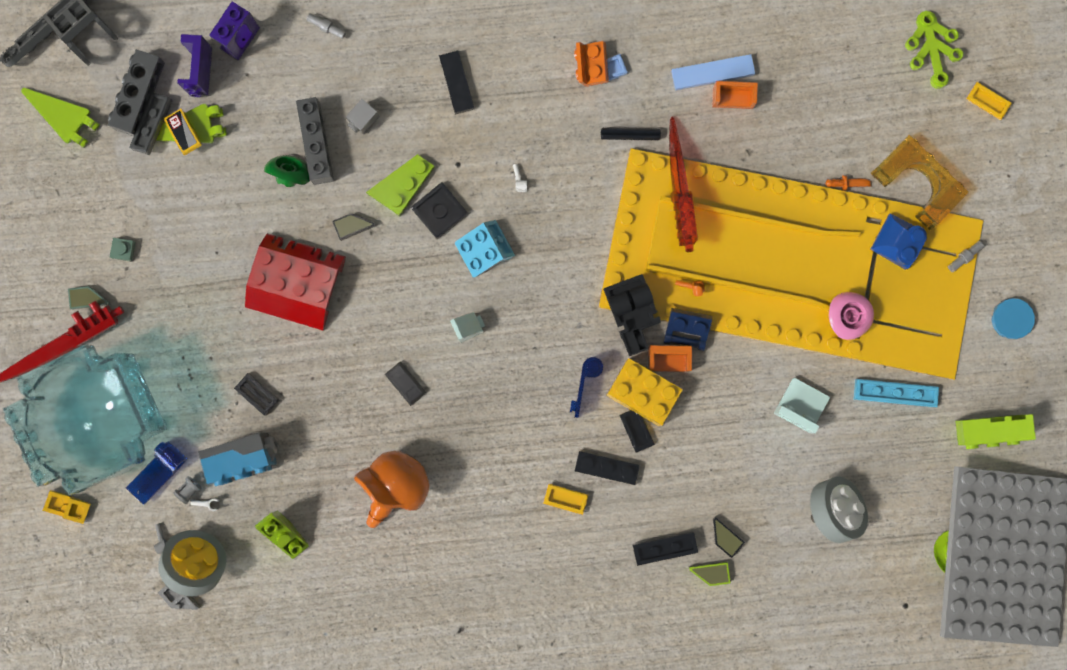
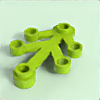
[905,11,963,89]

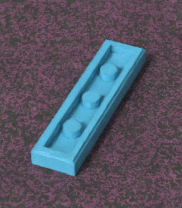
[853,379,939,408]

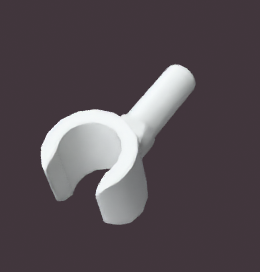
[513,164,527,192]
[191,498,220,511]

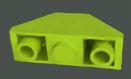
[255,510,309,559]

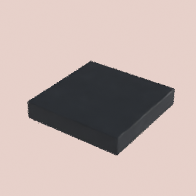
[410,182,468,239]

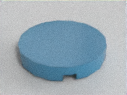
[991,298,1035,339]

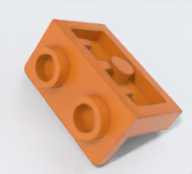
[574,41,609,87]

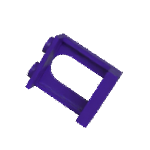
[209,1,260,61]

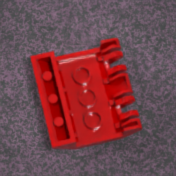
[245,233,346,331]

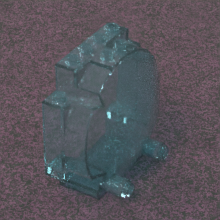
[3,345,167,495]

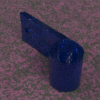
[570,357,603,418]
[126,441,187,505]

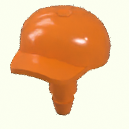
[354,451,430,528]

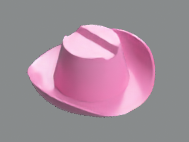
[829,292,874,340]

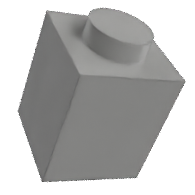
[346,99,380,135]

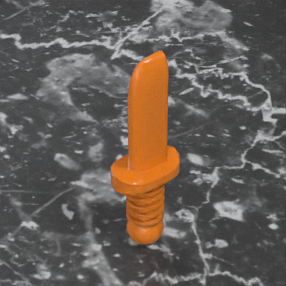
[825,175,871,191]

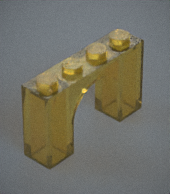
[871,135,968,230]

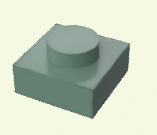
[109,238,136,262]

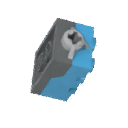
[198,433,278,487]

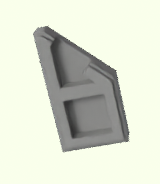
[158,586,200,610]

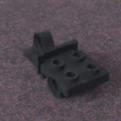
[603,274,661,357]

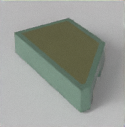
[68,286,110,310]

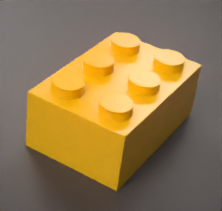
[606,358,683,427]

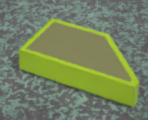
[689,562,731,586]

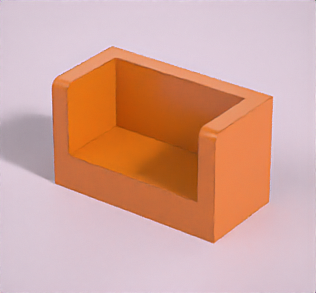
[712,81,758,109]
[648,345,692,372]

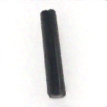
[601,128,661,140]

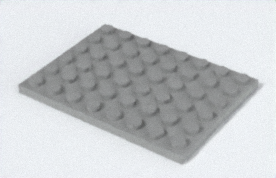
[940,466,1067,647]

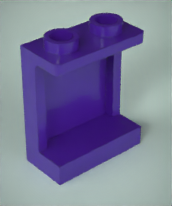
[177,34,212,98]

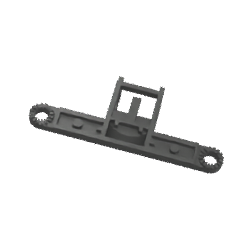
[0,0,119,67]

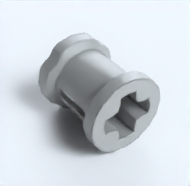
[173,476,202,504]

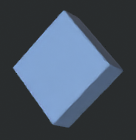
[607,54,628,81]

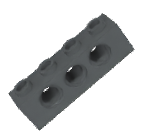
[108,49,165,136]
[296,97,334,185]

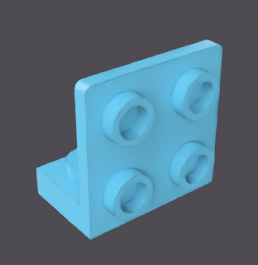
[455,220,515,277]

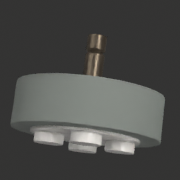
[810,477,868,543]

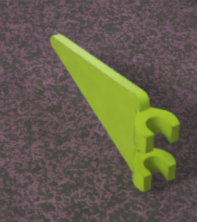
[21,88,100,148]
[156,104,227,143]

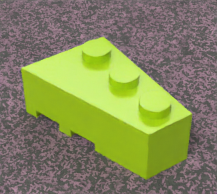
[955,414,1036,449]

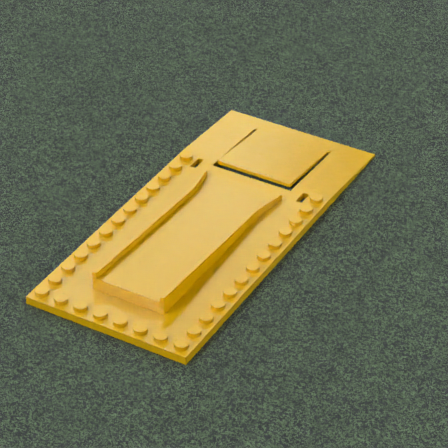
[598,148,983,380]

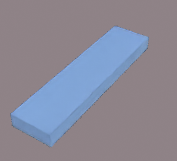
[671,54,755,91]

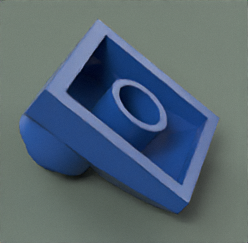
[870,213,927,270]

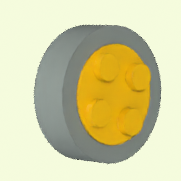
[158,530,227,596]

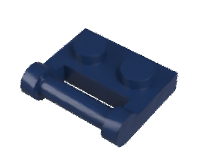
[663,308,712,351]

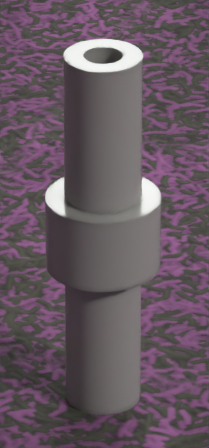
[307,13,346,39]
[948,241,984,272]

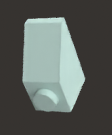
[450,312,485,343]

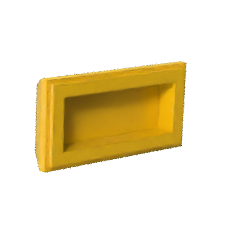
[966,82,1012,120]
[543,484,589,515]

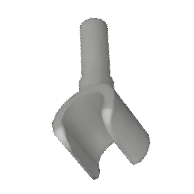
[154,523,167,554]

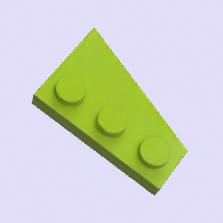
[366,154,435,216]

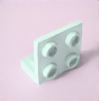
[774,378,830,433]

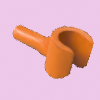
[675,280,705,296]

